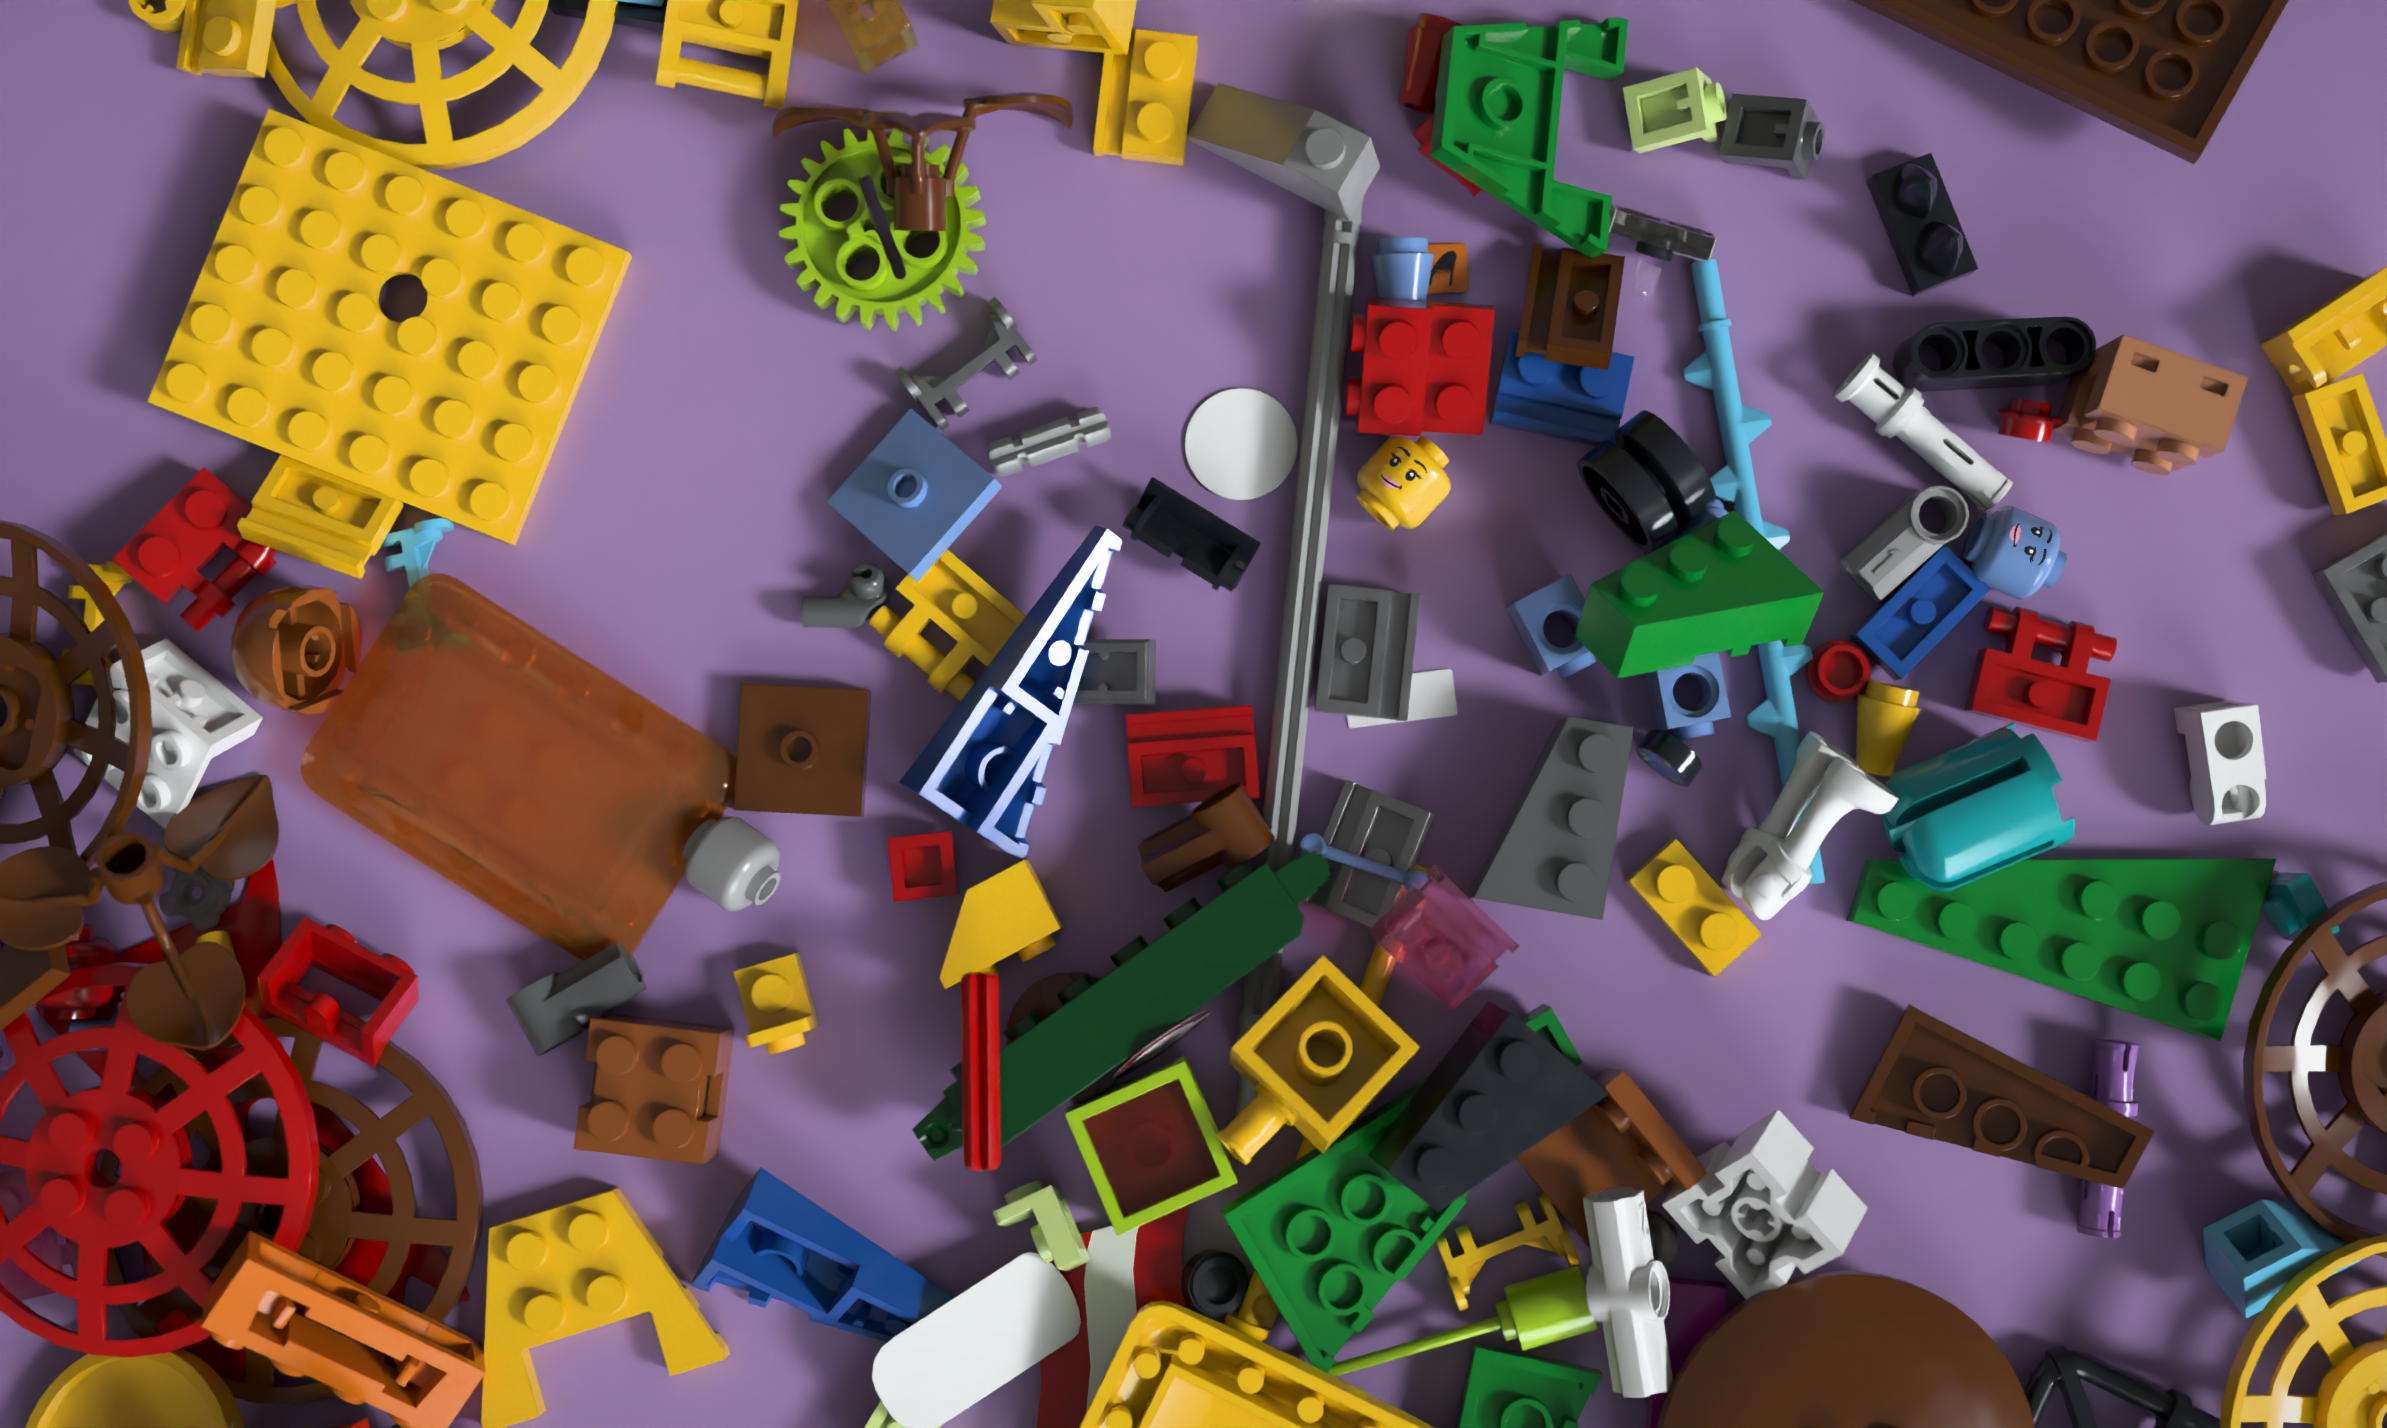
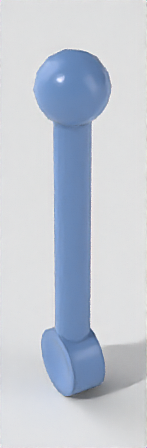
[1300,833,1429,894]

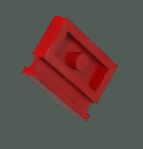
[1125,705,1260,808]

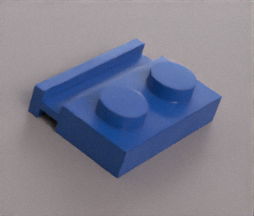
[1490,330,1635,446]

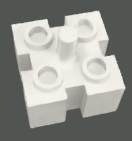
[1662,1109,1868,1300]

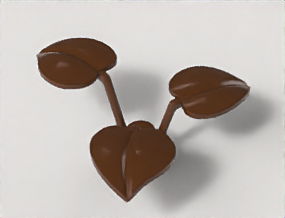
[772,92,1073,231]
[0,775,279,1050]

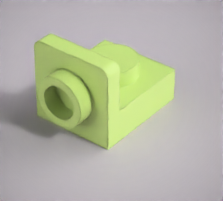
[1623,67,1727,153]
[993,1181,1091,1271]

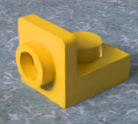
[733,952,820,1055]

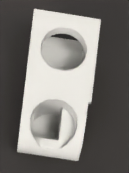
[2174,700,2267,826]

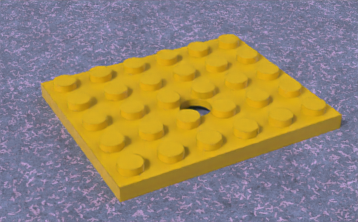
[147,108,632,546]

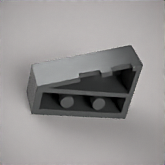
[1466,716,1634,920]

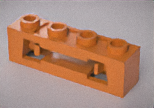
[201,1231,486,1428]

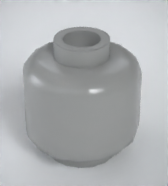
[683,816,781,911]

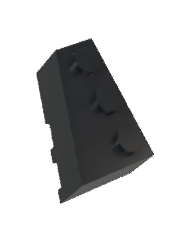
[1368,1001,1610,1212]

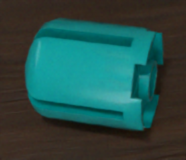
[1881,722,2075,892]

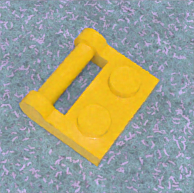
[655,0,799,110]

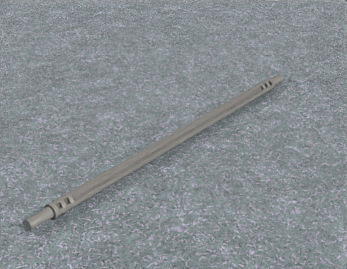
[1233,126,1365,1119]

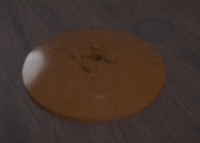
[1657,1271,2035,1428]

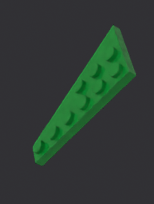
[1847,858,2276,1042]

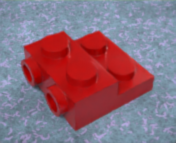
[1345,297,1495,437]

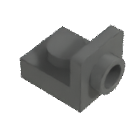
[1719,94,1825,180]

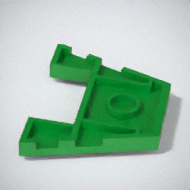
[1430,18,1628,258]

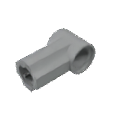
[1840,485,1969,602]

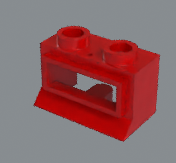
[257,917,419,1067]

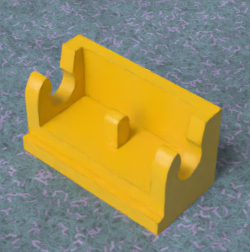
[2260,266,2387,396]

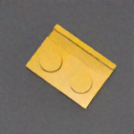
[176,0,277,78]
[1093,29,1198,166]
[237,455,404,579]

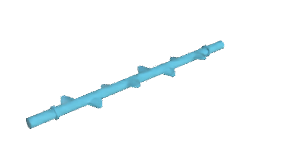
[1683,259,1825,885]

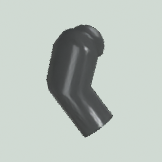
[801,563,889,628]

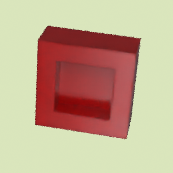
[887,831,960,902]

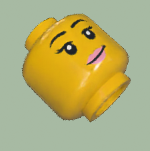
[1356,435,1451,531]

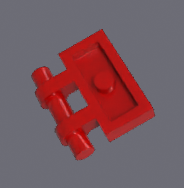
[111,467,279,633]
[1964,606,2117,742]

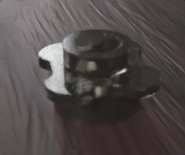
[159,866,235,930]

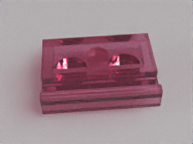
[1368,865,1519,1011]

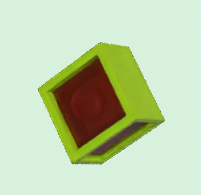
[1065,1055,1238,1236]

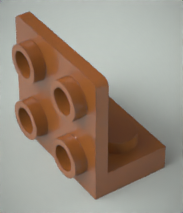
[1516,1068,1708,1248]

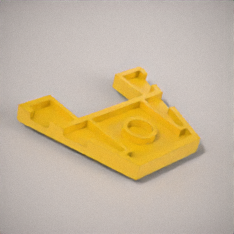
[481,1187,730,1428]

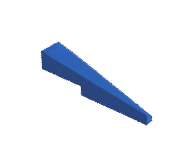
[899,525,1123,861]
[691,1167,955,1342]

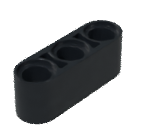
[1893,316,2096,392]

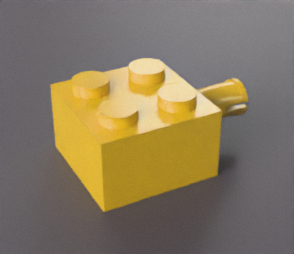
[1216,955,1420,1165]

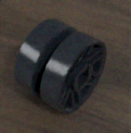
[1577,410,1716,552]

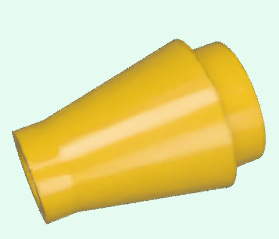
[1855,680,1922,777]

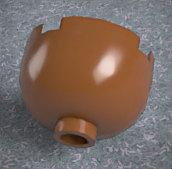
[231,585,362,715]

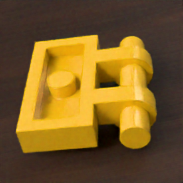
[869,549,1026,702]

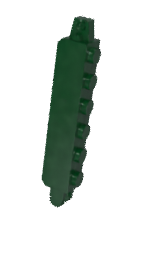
[912,851,1332,1161]

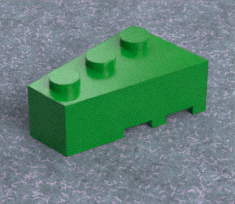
[1575,510,1824,678]

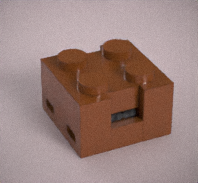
[573,1013,735,1165]

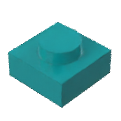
[2264,872,2340,941]

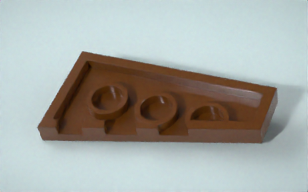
[1849,1004,2155,1189]

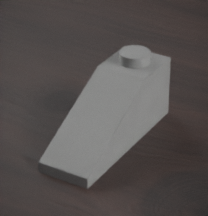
[1187,83,1380,221]

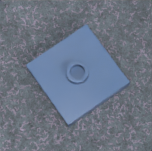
[827,408,1002,582]

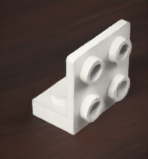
[74,638,263,829]

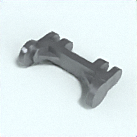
[894,297,1038,431]

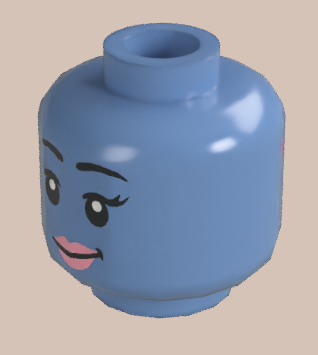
[1962,506,2067,599]

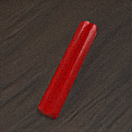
[961,971,1001,1171]

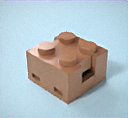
[2053,334,2249,475]

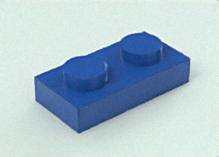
[1850,545,1991,681]

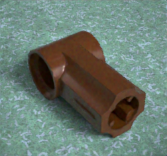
[1137,782,1275,893]

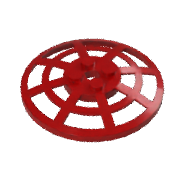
[0,962,320,1358]

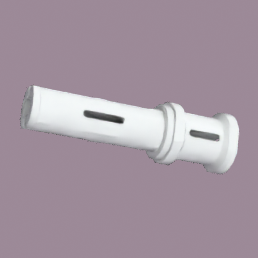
[1834,352,2013,512]

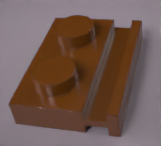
[1515,243,1625,370]

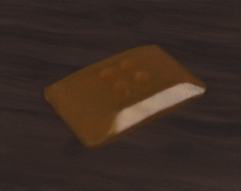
[301,573,737,961]

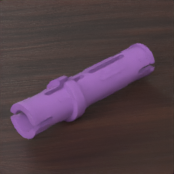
[2077,1038,2139,1238]

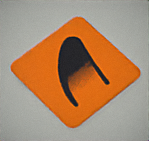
[1427,243,1469,294]

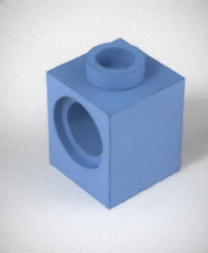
[1506,573,1597,679]
[1644,652,1731,740]

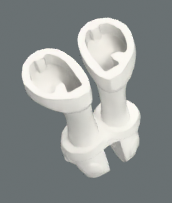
[1721,731,1899,920]

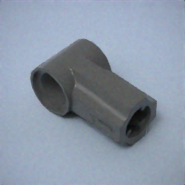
[506,942,648,1056]

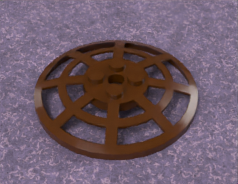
[0,520,152,869]
[2243,881,2387,1258]
[100,1017,484,1405]

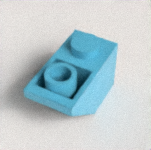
[2203,1199,2361,1318]

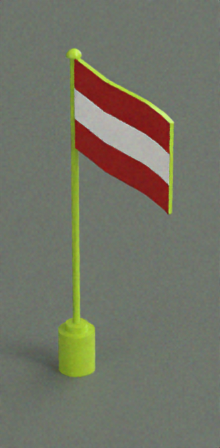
[1037,1204,1598,1428]

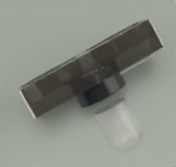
[1609,204,1717,301]

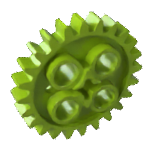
[779,128,986,331]

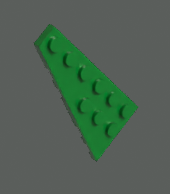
[1219,1004,1582,1372]

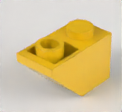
[939,859,1064,989]

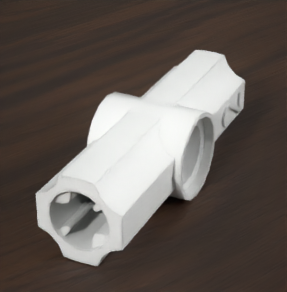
[1583,1187,1673,1398]

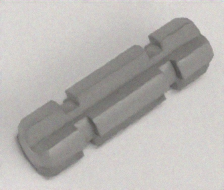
[987,407,1111,477]

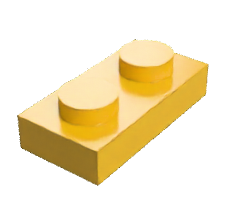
[2292,373,2387,516]
[1625,839,1762,977]

